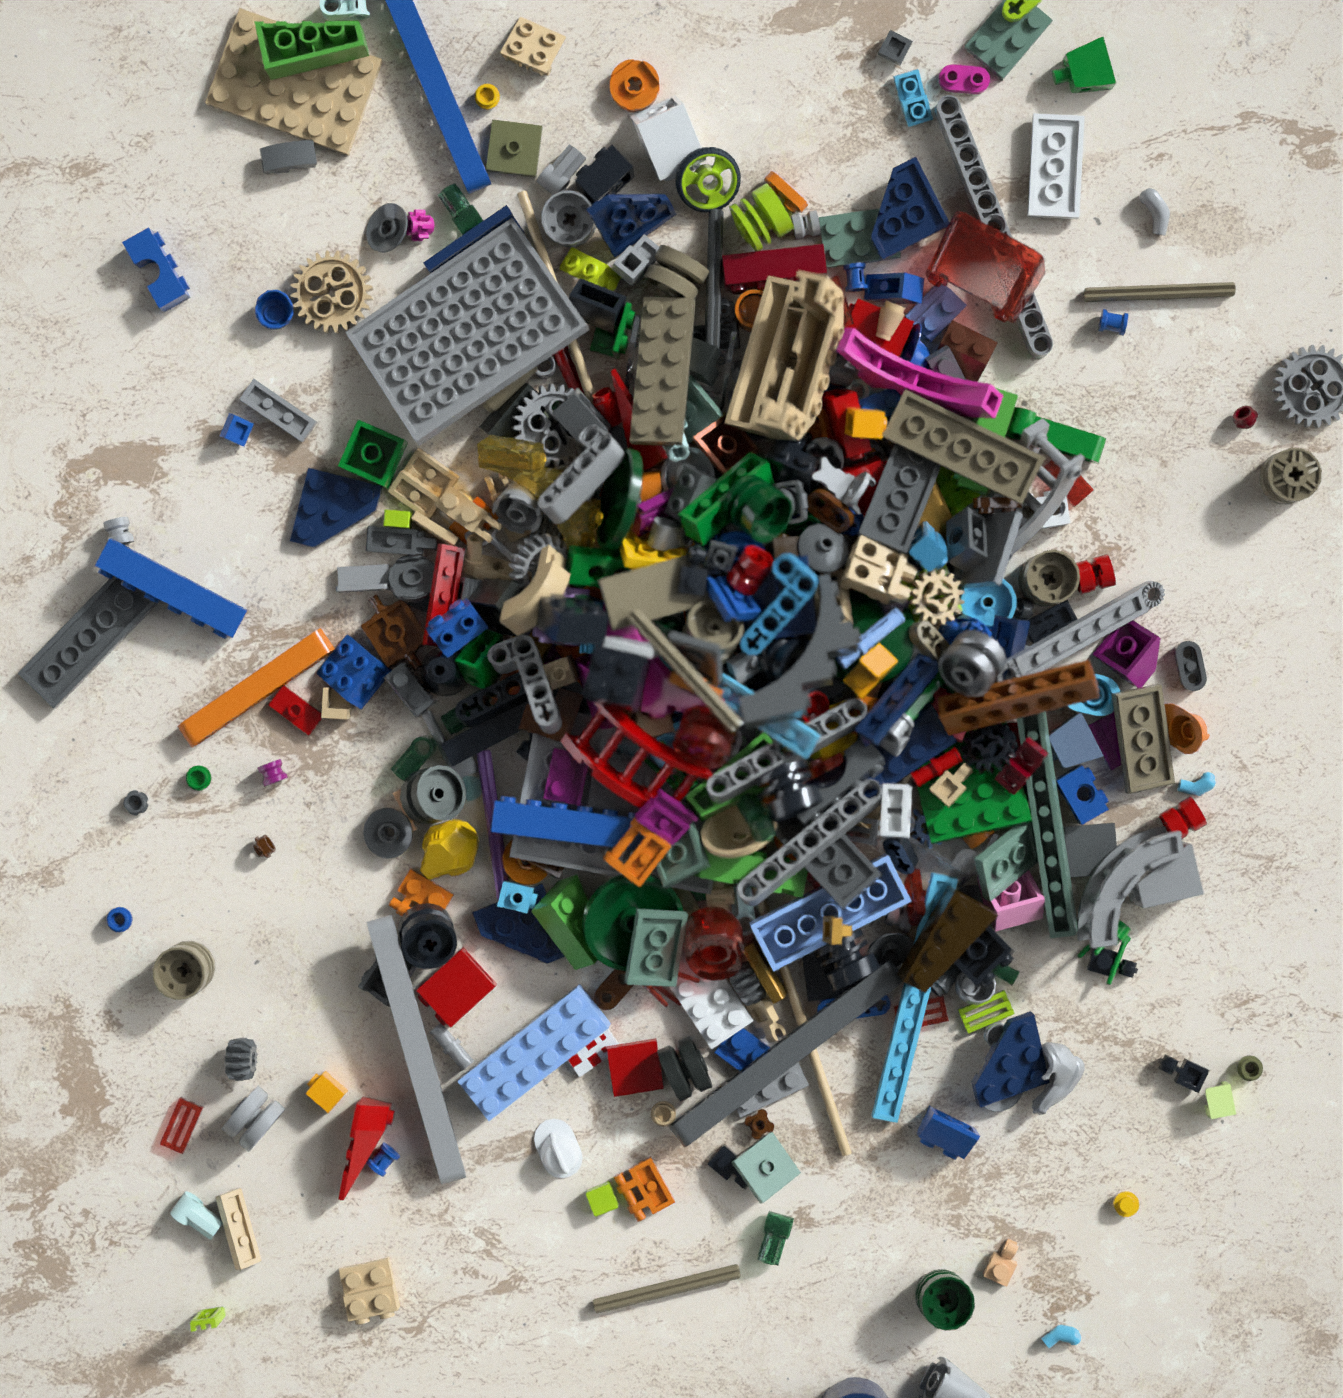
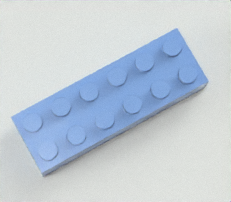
[749,853,911,971]
[457,984,611,1121]

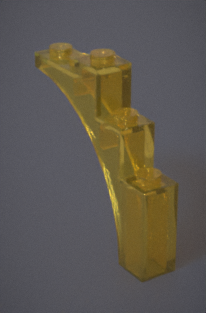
[477,435,603,572]

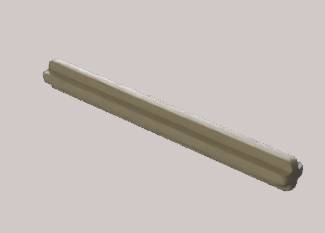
[1083,282,1236,302]
[627,609,742,731]
[593,1264,741,1313]

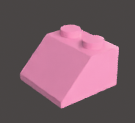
[977,870,1045,932]

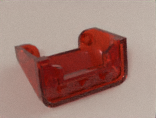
[925,211,1046,324]

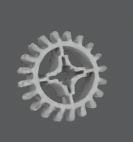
[508,533,569,591]

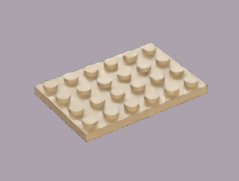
[205,8,383,156]

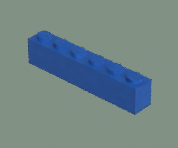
[95,538,247,639]
[491,796,645,850]

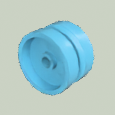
[959,578,1016,630]

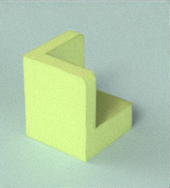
[1204,1081,1236,1119]

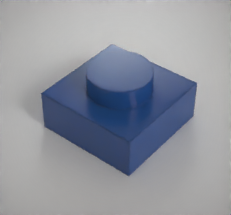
[220,413,254,447]

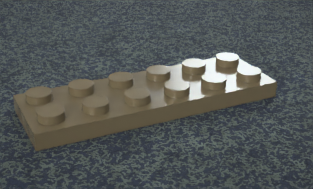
[630,297,696,446]
[882,389,1045,505]

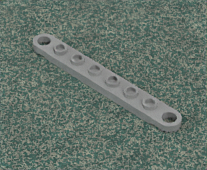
[994,581,1165,683]

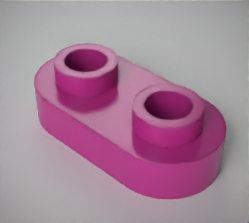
[939,64,990,94]

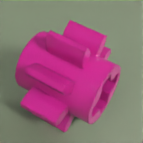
[406,209,434,241]

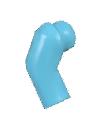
[1041,1325,1081,1349]

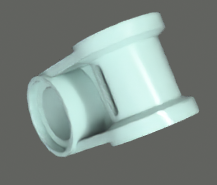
[319,0,370,21]

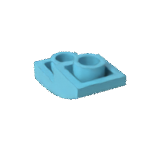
[893,69,933,127]

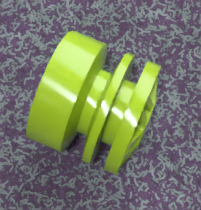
[729,183,794,251]

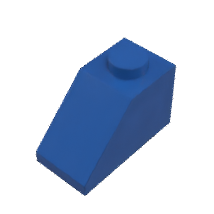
[864,272,925,304]

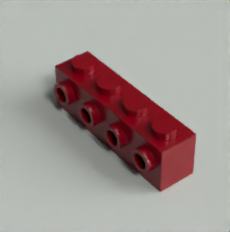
[722,244,827,294]

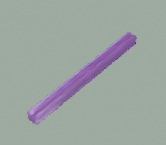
[477,750,509,900]

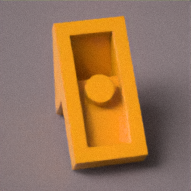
[843,643,898,699]

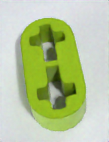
[1002,0,1043,23]

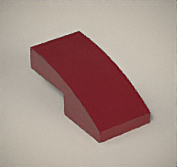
[995,737,1049,795]

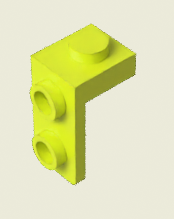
[559,247,621,291]

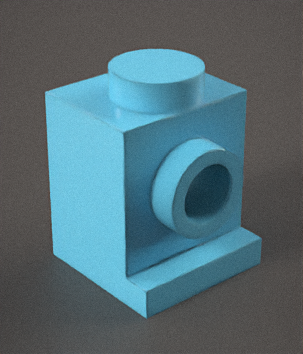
[497,880,538,913]

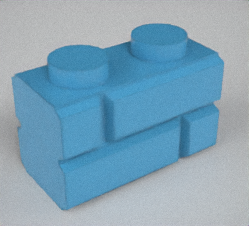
[909,521,948,572]

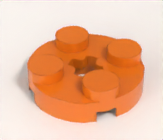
[610,59,660,112]

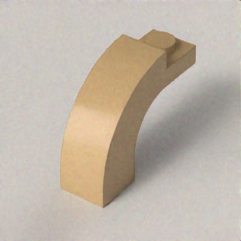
[500,545,570,636]

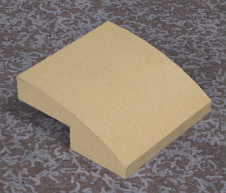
[387,448,460,519]

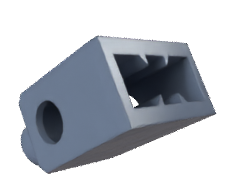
[1049,712,1103,768]

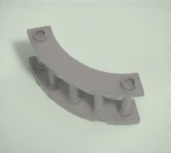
[956,418,1084,562]
[1077,826,1184,948]

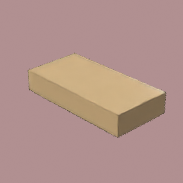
[412,511,460,547]

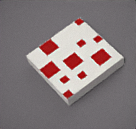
[568,1028,619,1077]

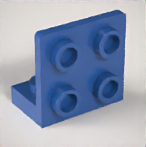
[317,635,392,710]

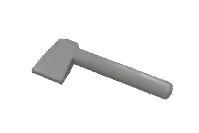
[422,710,479,778]

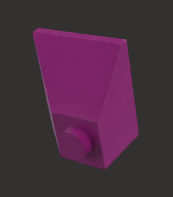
[1093,620,1161,688]

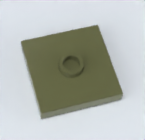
[486,119,543,177]

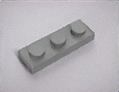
[240,379,318,443]
[736,1062,809,1118]

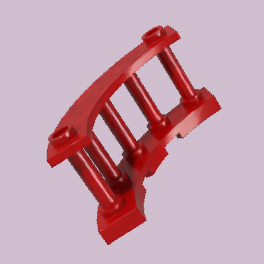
[561,703,713,808]

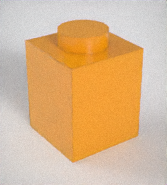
[845,408,887,438]
[305,1071,348,1113]

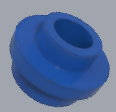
[107,907,133,932]

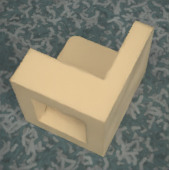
[321,687,351,719]

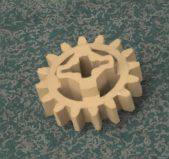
[908,569,965,625]

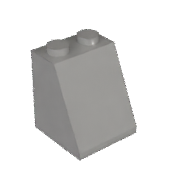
[1128,841,1204,908]

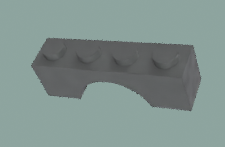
[795,739,885,828]

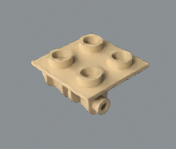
[500,17,566,77]

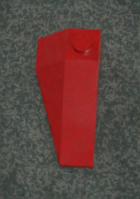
[611,369,668,472]
[338,1097,395,1201]

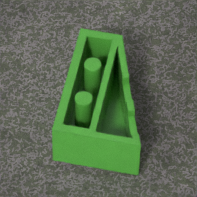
[531,874,598,970]

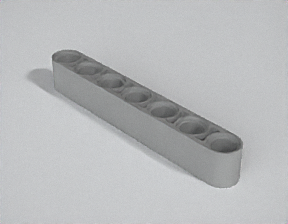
[707,699,866,804]
[737,779,882,906]

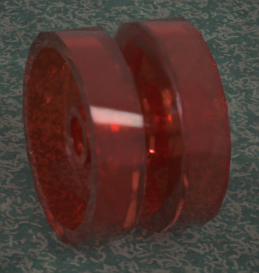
[673,705,738,768]

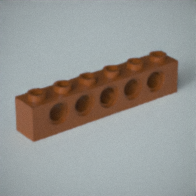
[938,659,1100,735]

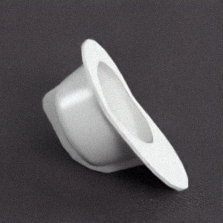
[534,1119,583,1178]

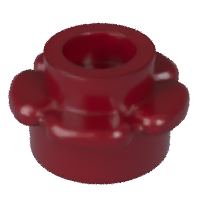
[1233,406,1258,429]

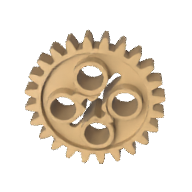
[291,250,374,334]

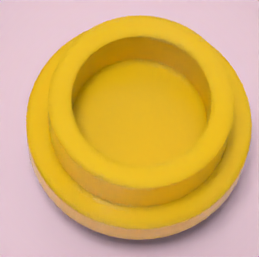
[474,84,500,110]
[1113,1191,1139,1217]

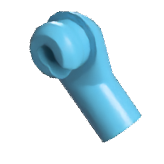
[1177,772,1216,796]

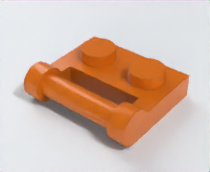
[603,817,671,887]

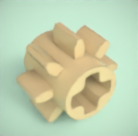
[706,881,735,912]

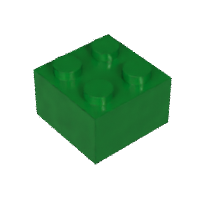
[338,419,408,488]

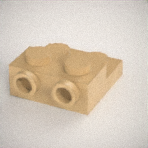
[339,1257,400,1325]

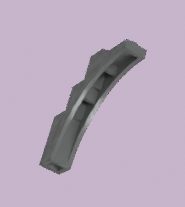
[739,574,861,730]

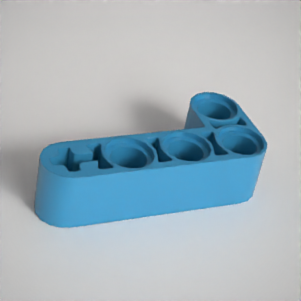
[741,553,818,655]

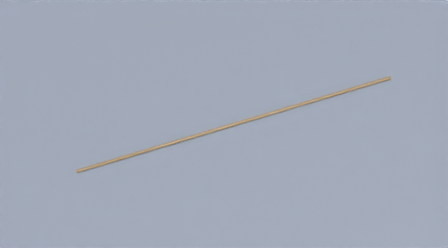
[517,191,852,1156]

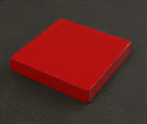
[606,1038,664,1097]

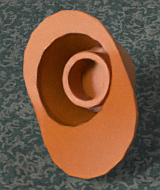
[1164,703,1210,754]

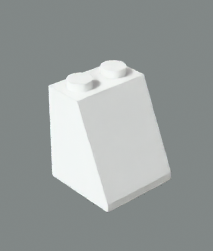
[630,95,706,181]

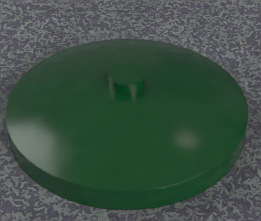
[596,448,642,551]
[828,590,915,684]
[582,874,683,971]

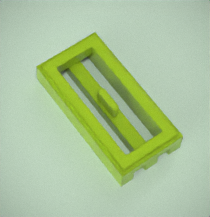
[957,990,1015,1034]
[190,1306,226,1332]

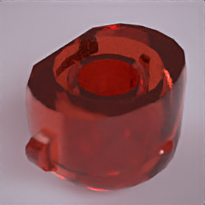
[683,906,744,981]

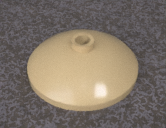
[701,800,777,858]

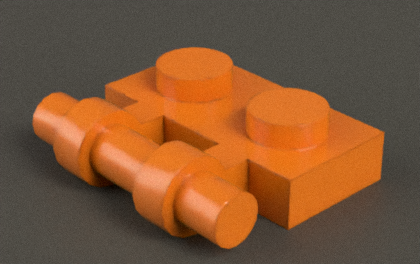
[388,868,454,916]
[613,1156,675,1222]

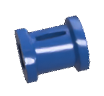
[843,263,868,292]
[1098,309,1129,336]
[366,1142,400,1177]

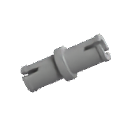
[430,1023,474,1071]

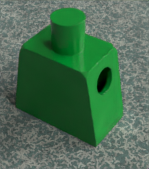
[1052,36,1116,93]
[455,629,506,689]

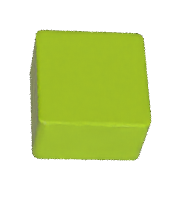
[383,510,413,529]
[586,1181,619,1217]

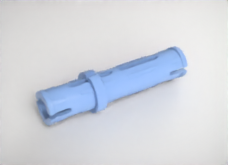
[835,608,905,669]

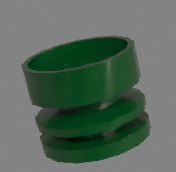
[723,474,793,543]
[915,1269,975,1331]

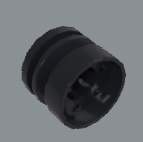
[756,760,823,823]
[813,928,880,991]

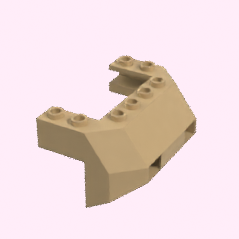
[725,271,844,441]

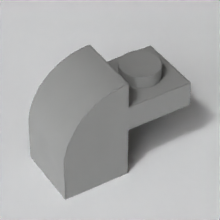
[612,235,659,287]

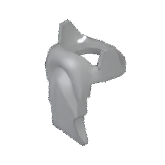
[811,457,877,514]

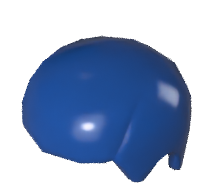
[255,290,293,330]

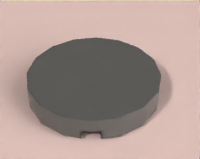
[388,554,435,603]

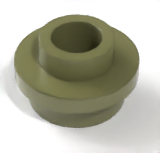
[1237,1055,1263,1081]

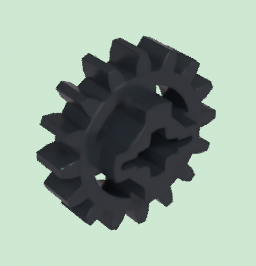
[961,723,1018,775]

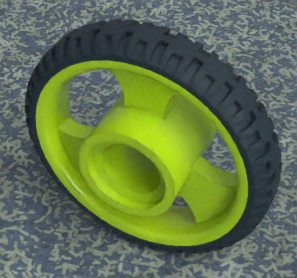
[675,147,741,213]

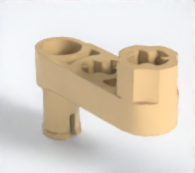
[463,534,532,583]

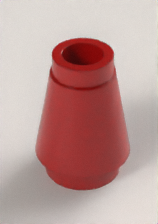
[592,387,622,427]

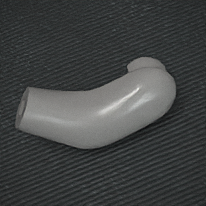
[1140,188,1170,236]

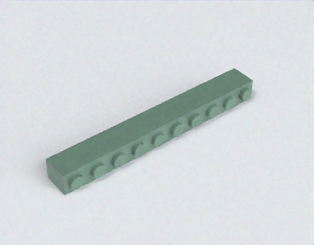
[1017,711,1078,938]

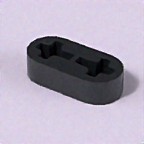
[883,838,918,874]

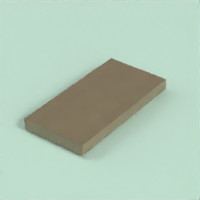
[598,555,710,631]
[1112,684,1175,794]

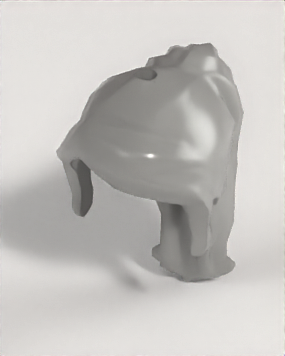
[1032,1042,1085,1115]

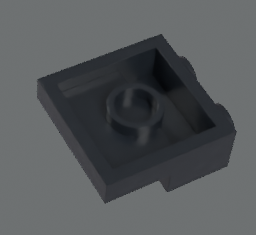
[954,926,1015,987]

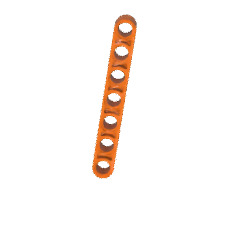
[177,628,335,747]

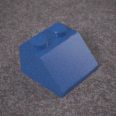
[916,1106,980,1160]

